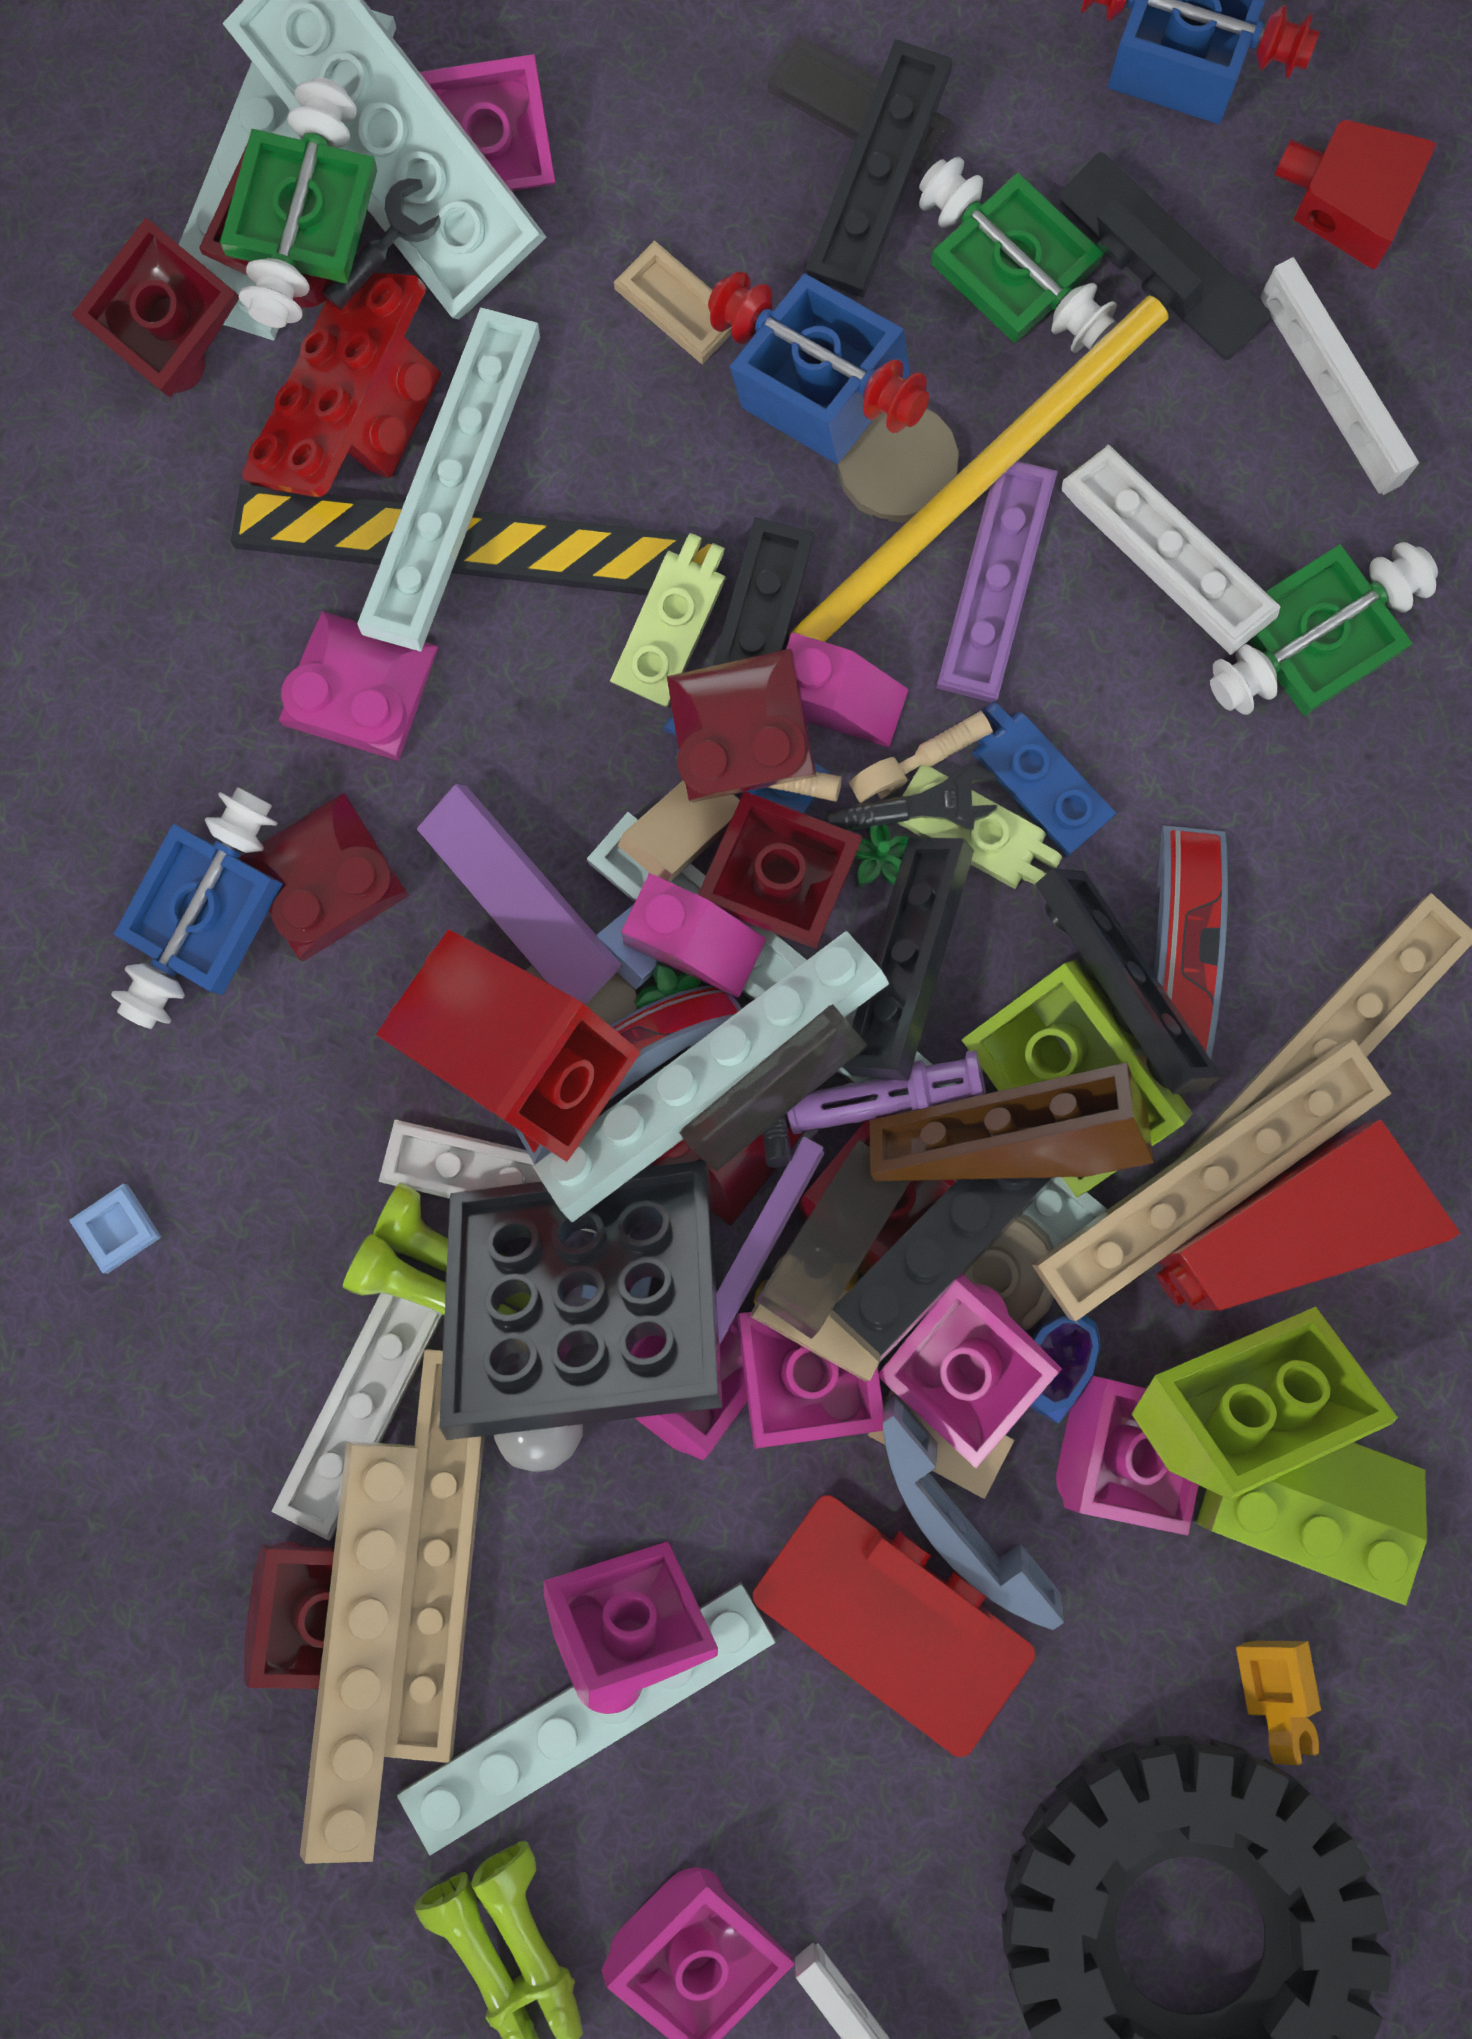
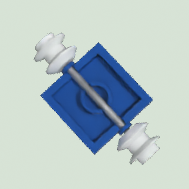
[111,787,283,1029]

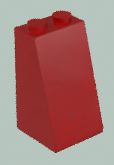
[376,929,641,1162]
[1156,1119,1461,1311]

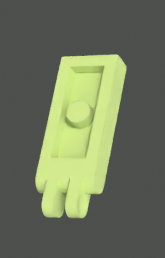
[610,533,726,708]
[897,766,1062,889]

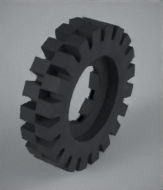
[1001,1736,1391,2039]

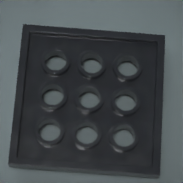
[439,1160,722,1440]

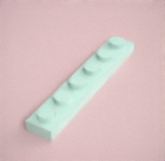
[357,307,540,652]
[533,931,889,1222]
[397,1581,776,1856]

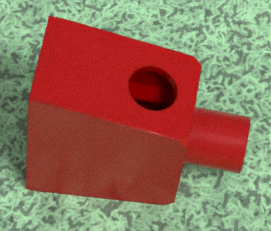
[1274,120,1437,270]

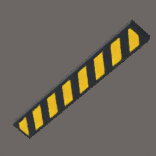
[231,484,724,603]

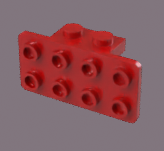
[242,273,441,497]
[753,1494,1035,1757]

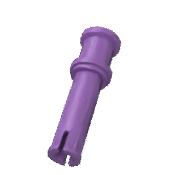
[786,1050,986,1135]

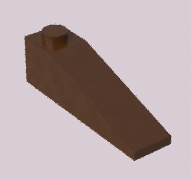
[869,1062,1154,1181]

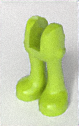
[343,1182,531,1316]
[414,1841,583,2039]

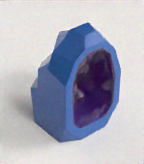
[1030,1315,1101,1423]

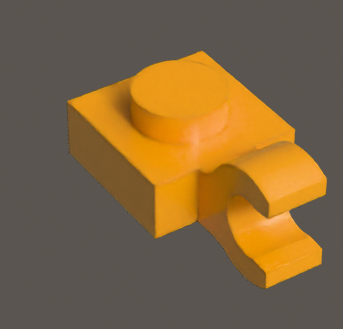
[1236,1640,1321,1766]

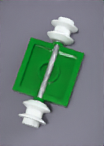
[220,78,377,328]
[919,157,1117,353]
[1210,542,1438,717]

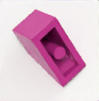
[786,632,908,748]
[621,873,766,998]

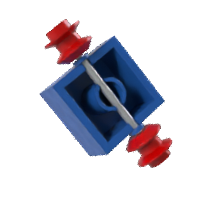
[1081,0,1320,125]
[708,271,929,465]

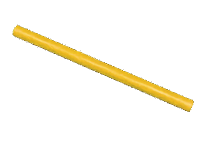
[788,296,1168,642]

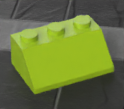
[962,959,1193,1198]
[1132,1307,1398,1499]
[1195,1442,1427,1606]

